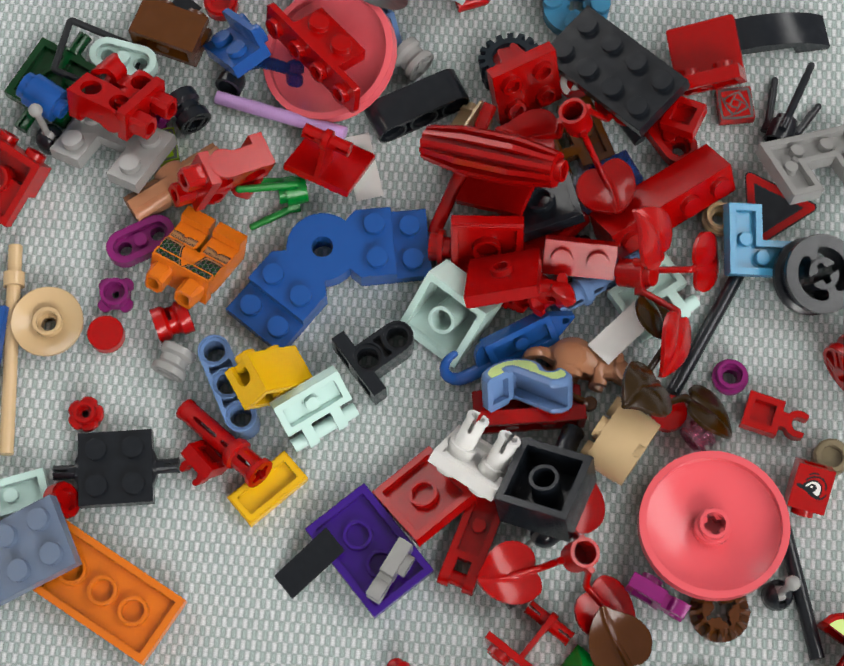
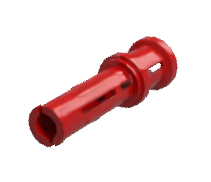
[176,399,273,488]

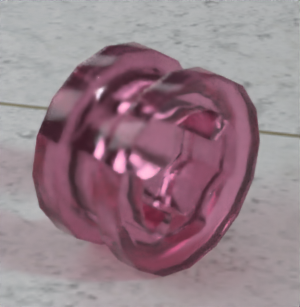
[680,419,716,452]

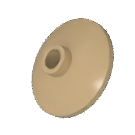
[11,287,84,357]

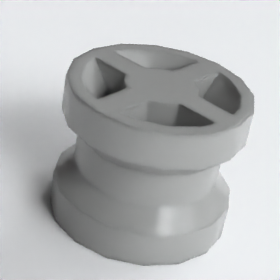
[395,36,434,81]
[151,340,196,383]

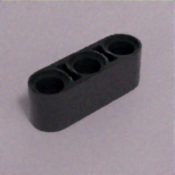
[364,69,470,143]

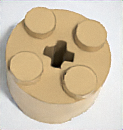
[580,396,661,486]

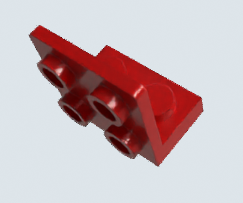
[666,14,747,97]

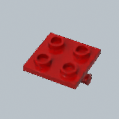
[283,123,376,197]
[485,600,575,666]

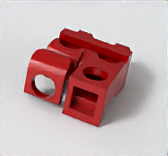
[67,53,177,141]
[168,131,276,212]

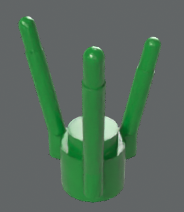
[235,176,309,230]

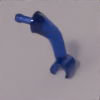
[251,56,304,88]

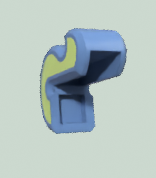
[481,359,573,414]

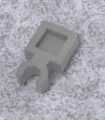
[366,536,415,605]

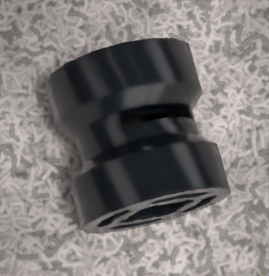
[170,86,211,135]

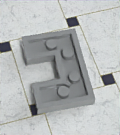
[50,117,178,194]
[755,125,844,205]

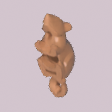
[522,337,628,393]

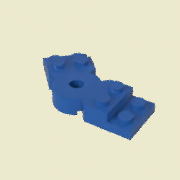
[226,207,432,347]

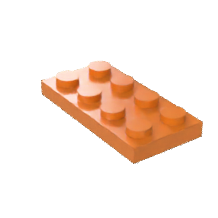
[33,519,187,666]

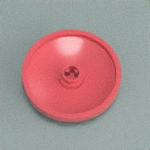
[263,0,397,123]
[637,451,790,601]

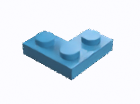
[723,202,792,278]

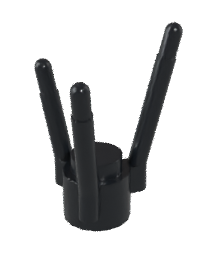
[760,62,822,142]

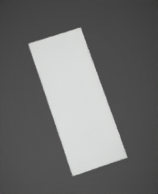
[345,133,384,201]
[588,300,646,365]

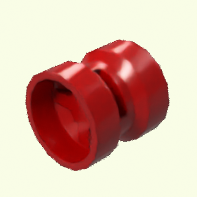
[149,300,196,343]

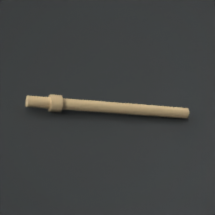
[0,244,25,456]

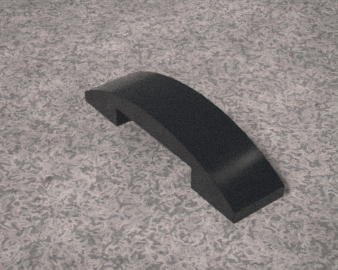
[735,12,830,55]

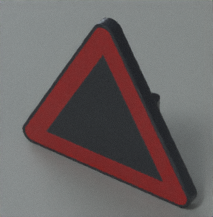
[745,172,817,240]

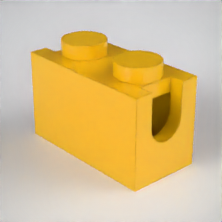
[224,345,313,410]

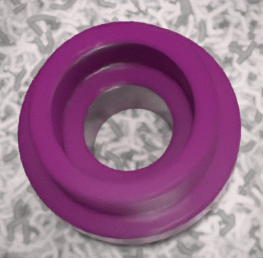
[711,359,748,395]

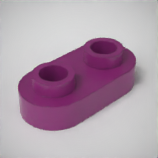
[106,215,174,268]

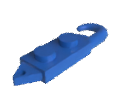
[439,309,575,386]

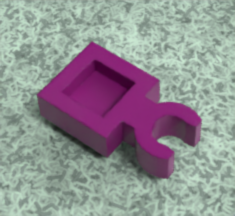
[624,572,691,622]

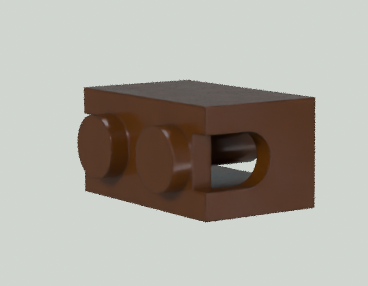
[128,0,212,68]

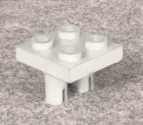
[428,410,521,502]

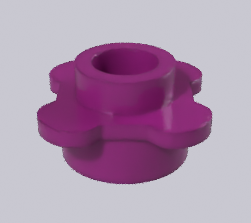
[98,278,134,313]

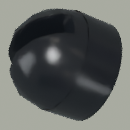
[215,69,246,96]

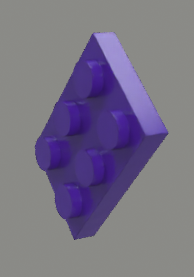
[305,483,434,619]

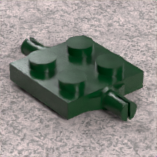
[4,31,102,133]

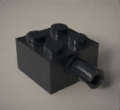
[494,423,597,543]

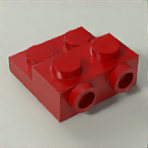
[0,128,52,227]

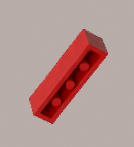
[589,144,736,261]

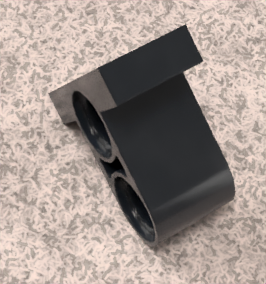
[331,321,414,405]

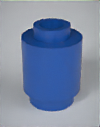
[16,72,69,122]

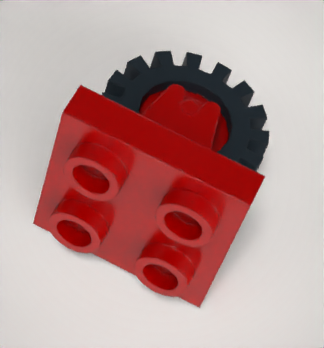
[478,33,562,125]

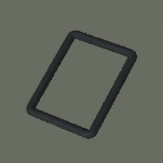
[51,17,140,82]

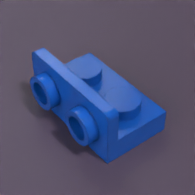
[203,8,271,78]

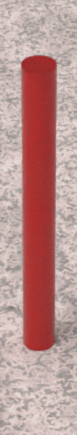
[428,102,497,233]

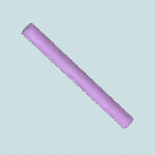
[214,91,348,140]

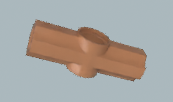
[123,143,219,222]

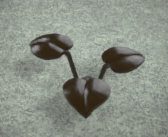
[621,295,732,439]

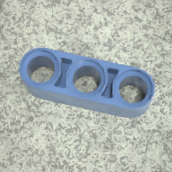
[197,334,261,440]

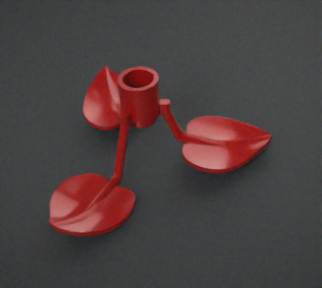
[495,98,636,215]
[614,206,719,377]
[476,483,636,635]

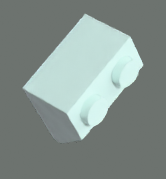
[400,259,503,368]

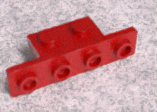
[265,2,366,113]

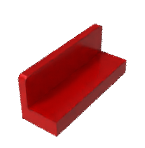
[472,384,587,434]

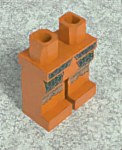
[145,205,248,309]

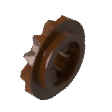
[689,596,751,643]

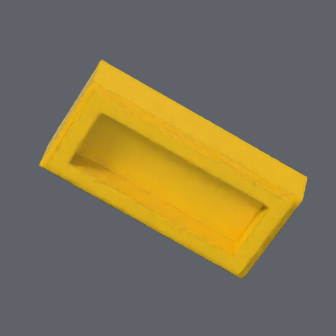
[227,450,308,527]

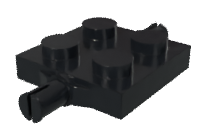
[52,429,180,509]

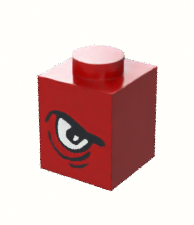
[784,457,836,518]

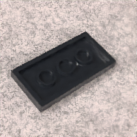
[551,5,690,137]

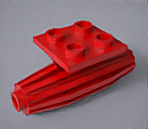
[419,125,569,216]

